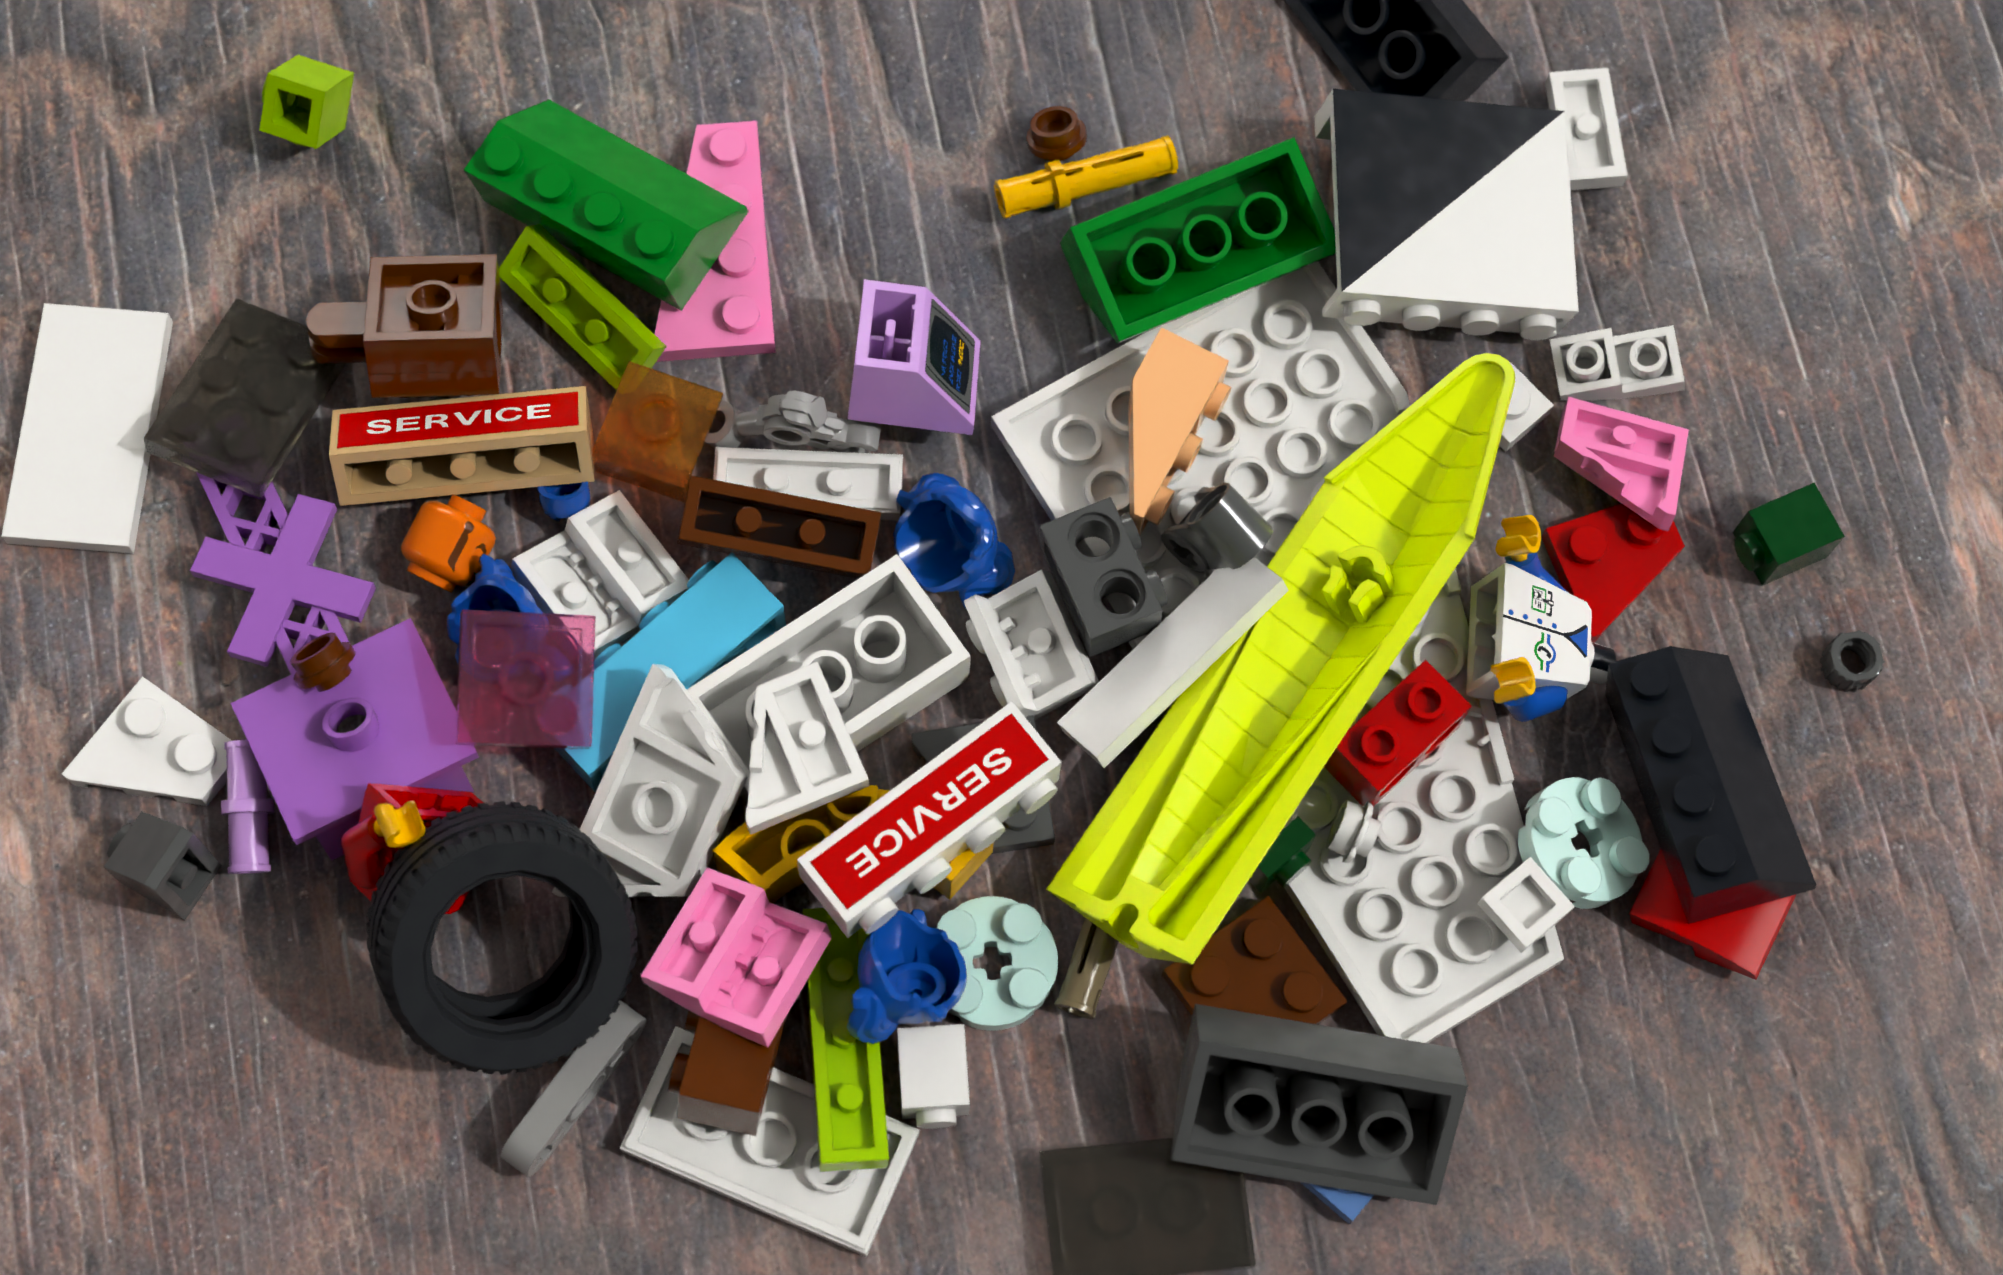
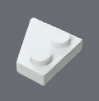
[745,661,869,835]
[62,676,232,806]

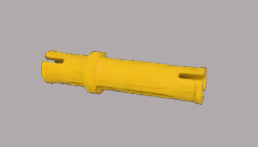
[994,135,1178,219]

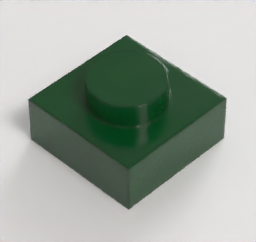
[1249,816,1316,893]

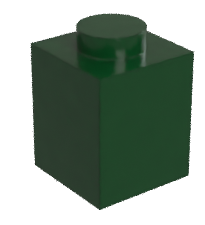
[1732,483,1845,586]

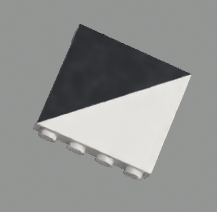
[1314,88,1579,340]

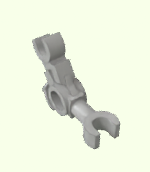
[702,390,881,453]

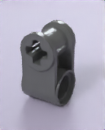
[1161,482,1273,572]

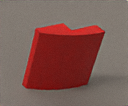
[1629,849,1797,980]

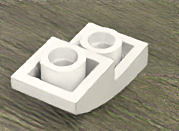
[1550,325,1685,401]

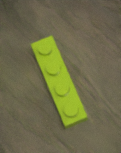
[802,908,889,1172]

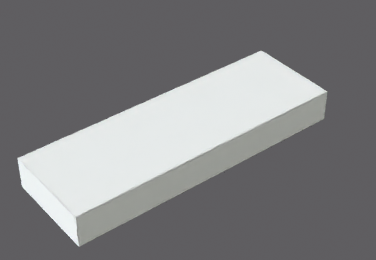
[713,447,903,521]

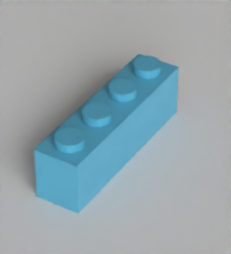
[537,552,786,792]

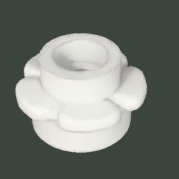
[1326,800,1381,863]

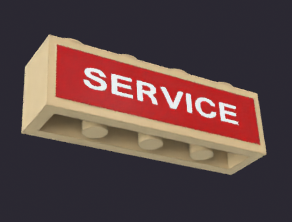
[329,386,594,506]

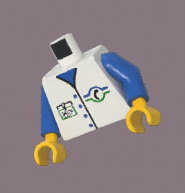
[1466,515,1616,722]

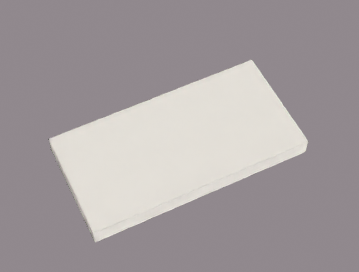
[1,303,173,554]
[619,1026,920,1257]

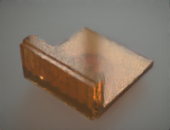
[592,361,723,503]

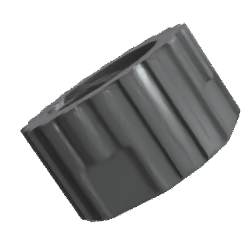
[1820,630,1885,692]

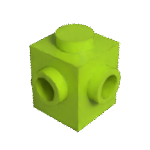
[259,55,354,149]

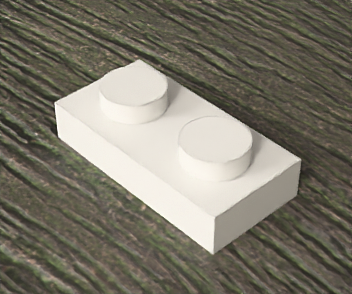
[1545,68,1628,191]

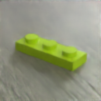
[499,224,667,396]

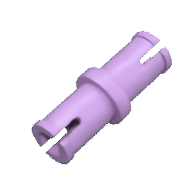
[221,740,274,874]

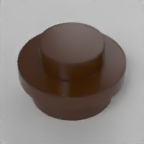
[1026,106,1087,161]
[290,632,356,692]

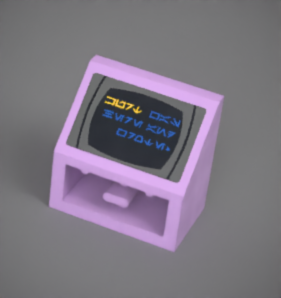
[847,279,980,435]

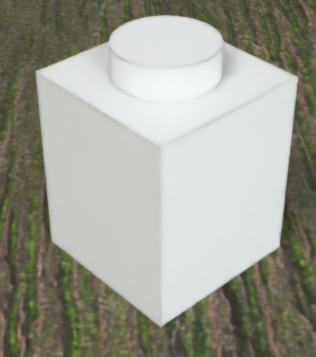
[897,1024,970,1129]

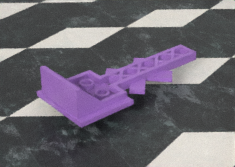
[182,416,479,861]

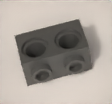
[1039,497,1168,657]

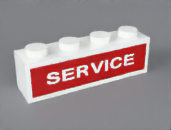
[797,701,1062,938]

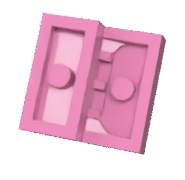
[640,868,832,1047]

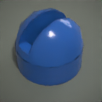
[537,482,590,522]

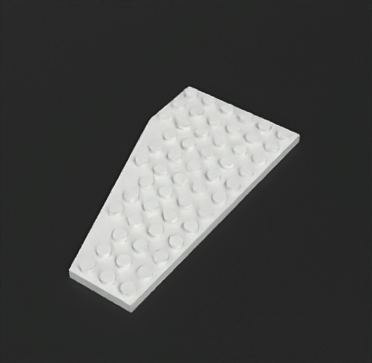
[991,262,1564,1043]

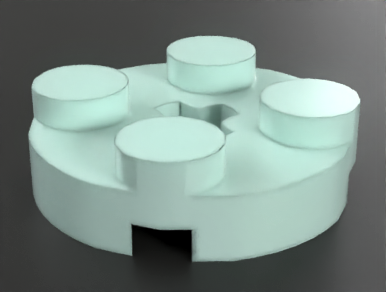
[1518,777,1649,909]
[937,896,1058,1031]

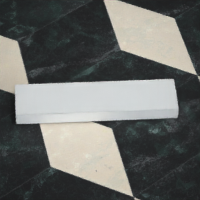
[1057,557,1289,768]

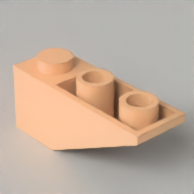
[1128,327,1232,535]

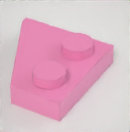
[1554,396,1689,531]

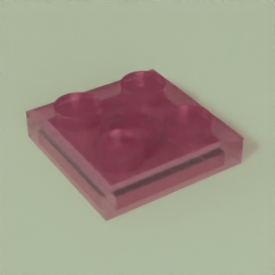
[456,610,595,749]

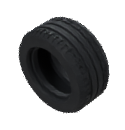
[366,801,638,1074]

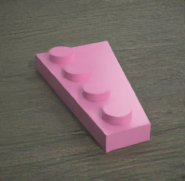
[654,121,776,362]

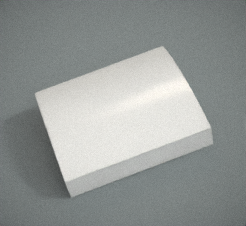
[510,490,689,667]

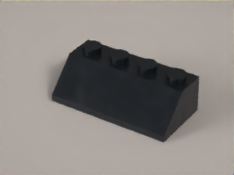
[1285,0,1509,101]
[1605,646,1816,924]

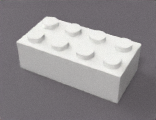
[687,554,971,806]

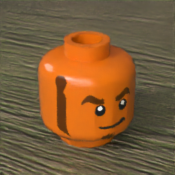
[401,494,496,593]

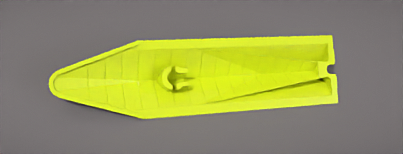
[1046,353,1515,965]

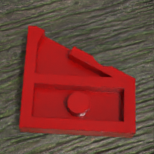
[1541,504,1685,642]

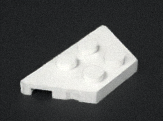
[552,664,748,897]

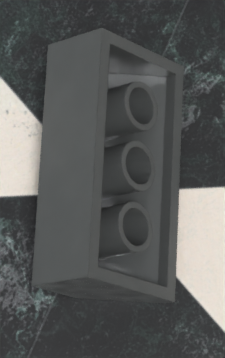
[1171,1004,1468,1205]

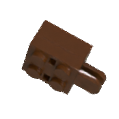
[306,254,503,398]

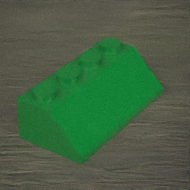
[464,99,749,311]
[1060,137,1336,344]

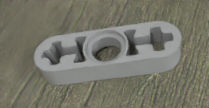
[500,1000,647,1178]

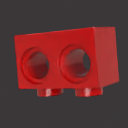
[1324,660,1472,807]

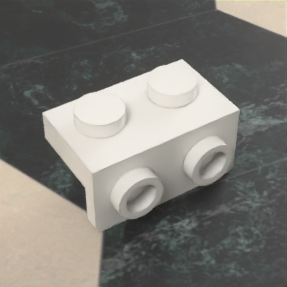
[964,569,1099,720]

